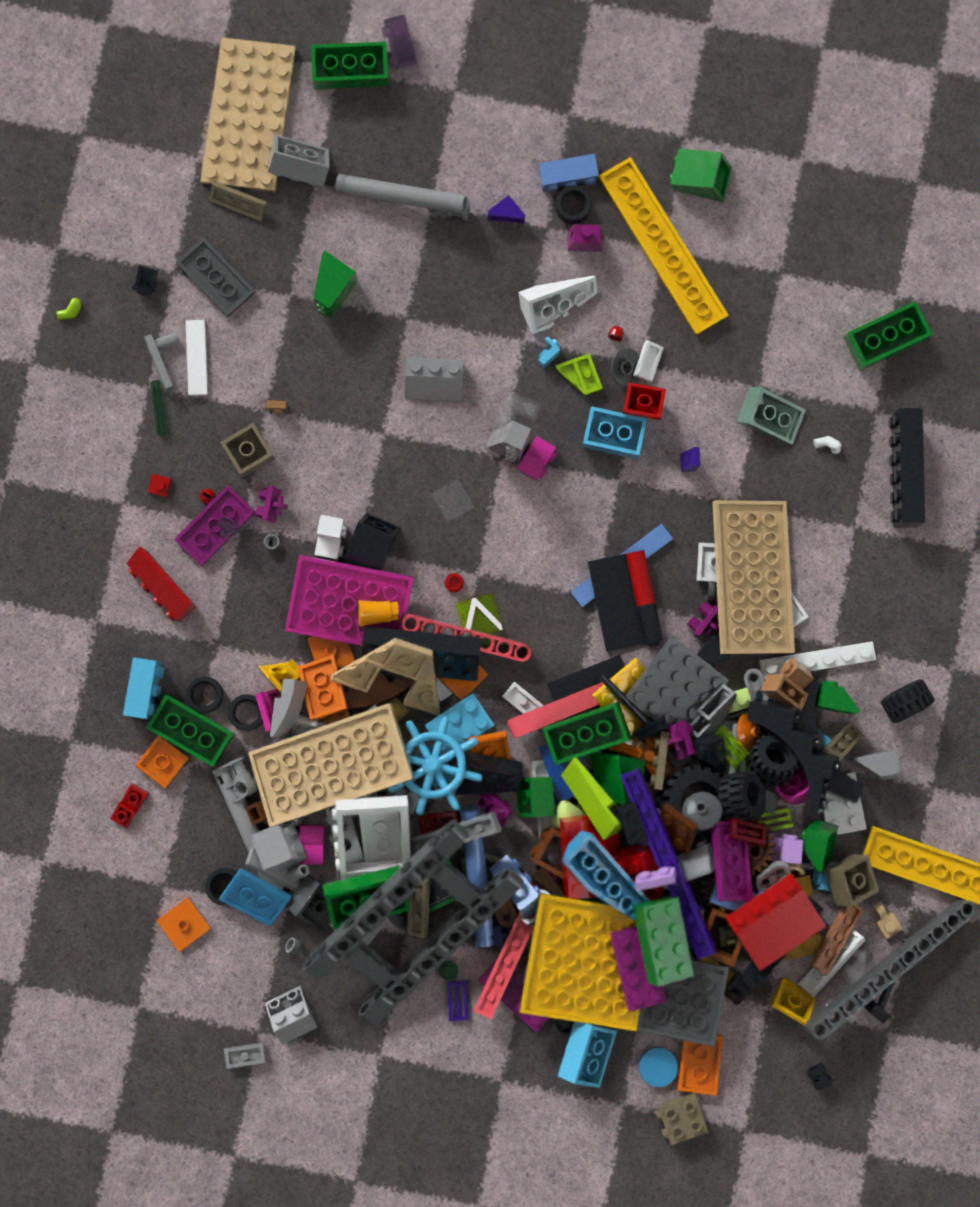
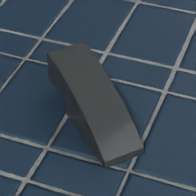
[690,683,737,739]

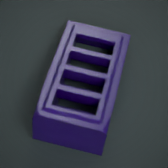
[680,447,700,472]

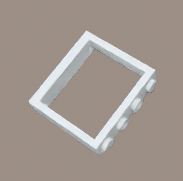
[332,795,411,878]

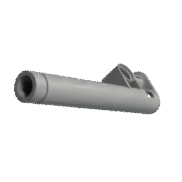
[335,174,470,221]
[212,756,285,889]

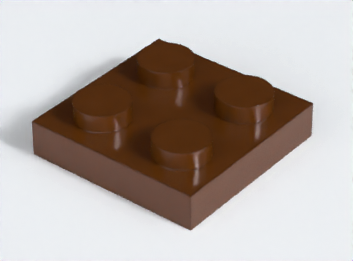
[660,803,698,855]

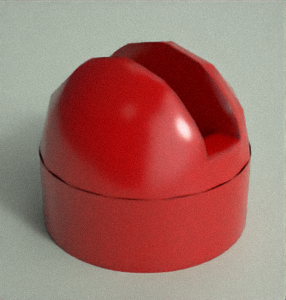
[608,325,624,342]
[200,489,216,504]

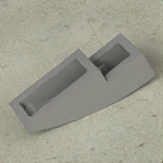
[270,679,307,739]

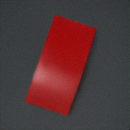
[110,783,149,829]

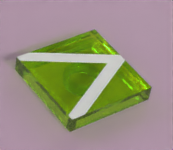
[455,593,503,637]

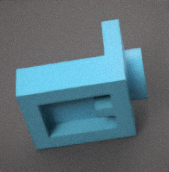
[538,337,560,369]
[812,870,832,892]

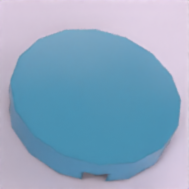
[639,1047,678,1087]

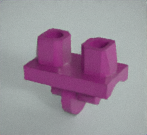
[255,486,288,523]
[687,602,719,637]
[667,720,695,760]
[477,793,513,827]

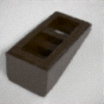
[530,867,567,898]

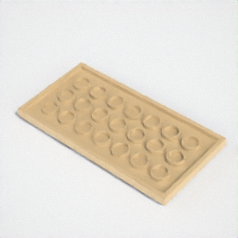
[200,38,296,193]
[713,500,795,654]
[248,703,414,827]

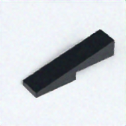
[547,655,625,701]

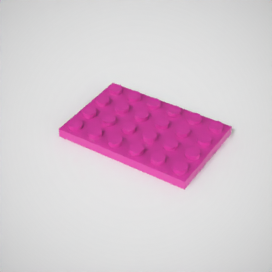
[285,555,413,646]

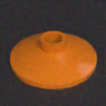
[737,713,761,752]

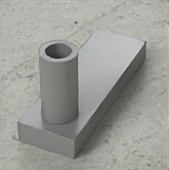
[144,332,179,393]
[245,846,309,890]

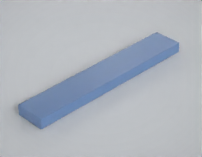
[570,524,673,607]

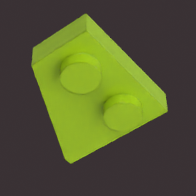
[555,353,603,396]

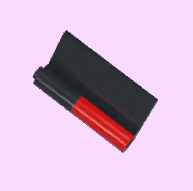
[587,550,663,652]

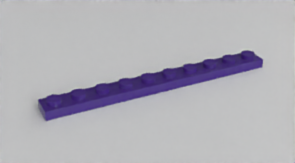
[620,768,717,959]

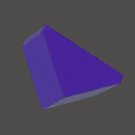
[487,195,525,224]

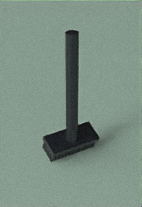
[599,674,668,742]
[864,941,907,1024]

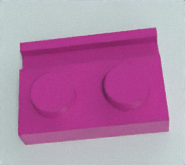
[255,689,281,732]

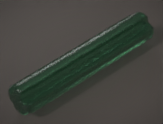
[150,380,167,436]

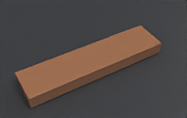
[810,904,863,975]

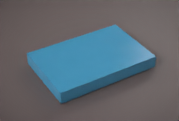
[220,868,291,927]

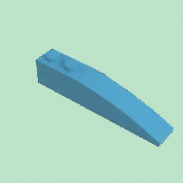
[562,831,650,921]

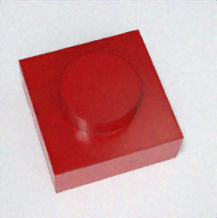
[148,474,172,497]

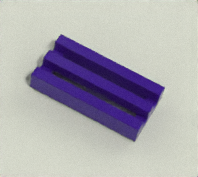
[447,980,469,1021]

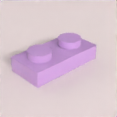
[635,867,677,891]

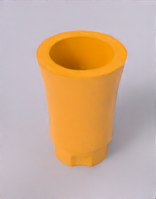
[358,600,399,627]

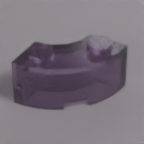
[381,14,417,69]

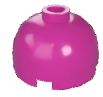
[775,766,810,805]

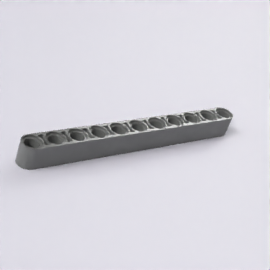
[805,899,977,1040]

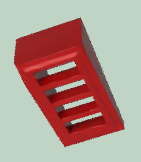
[419,810,461,834]

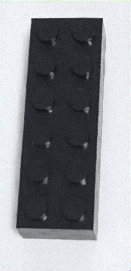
[888,408,925,528]
[362,626,481,681]

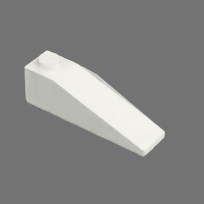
[519,275,597,334]

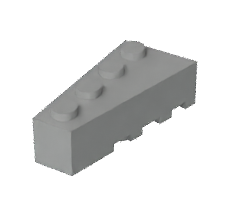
[486,421,531,464]

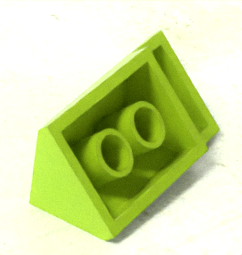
[561,757,623,840]

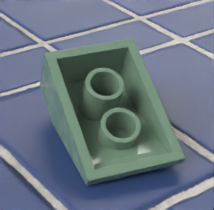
[736,387,806,445]

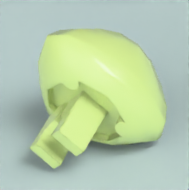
[550,798,584,830]

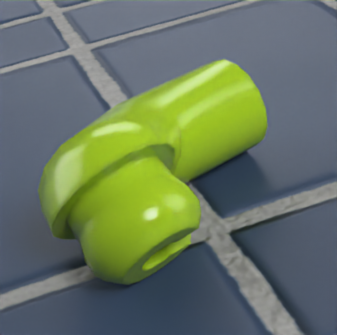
[57,298,82,320]

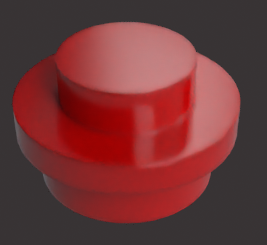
[445,573,464,593]

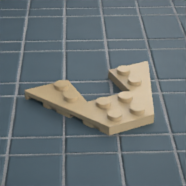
[331,638,440,716]

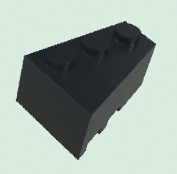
[456,751,523,795]

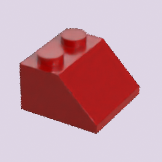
[623,383,666,420]

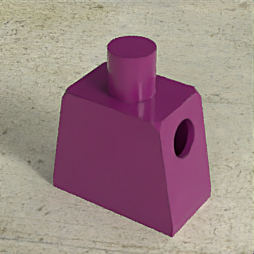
[567,224,603,252]

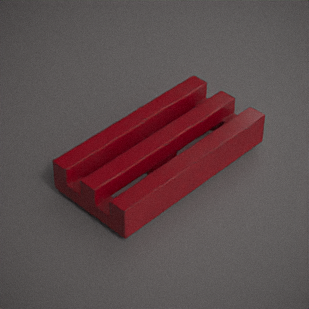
[729,818,766,847]

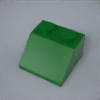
[815,681,859,715]
[517,777,556,817]
[801,819,839,872]

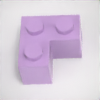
[757,833,803,864]

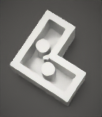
[314,515,348,561]

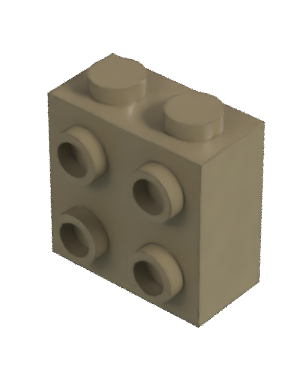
[655,1092,708,1145]

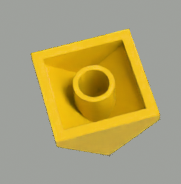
[768,977,817,1026]

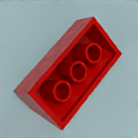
[126,546,197,622]

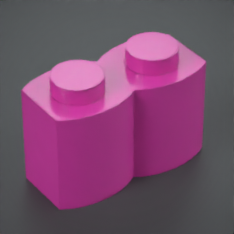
[517,436,557,481]
[296,825,324,865]

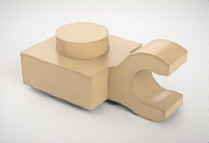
[873,903,903,939]

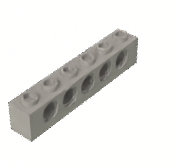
[324,808,364,864]

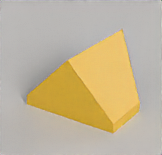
[258,659,300,692]

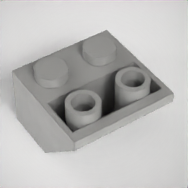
[265,986,318,1045]

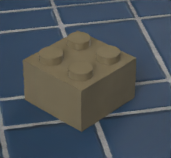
[220,423,275,478]
[825,854,879,907]

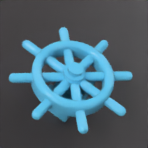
[388,716,482,815]

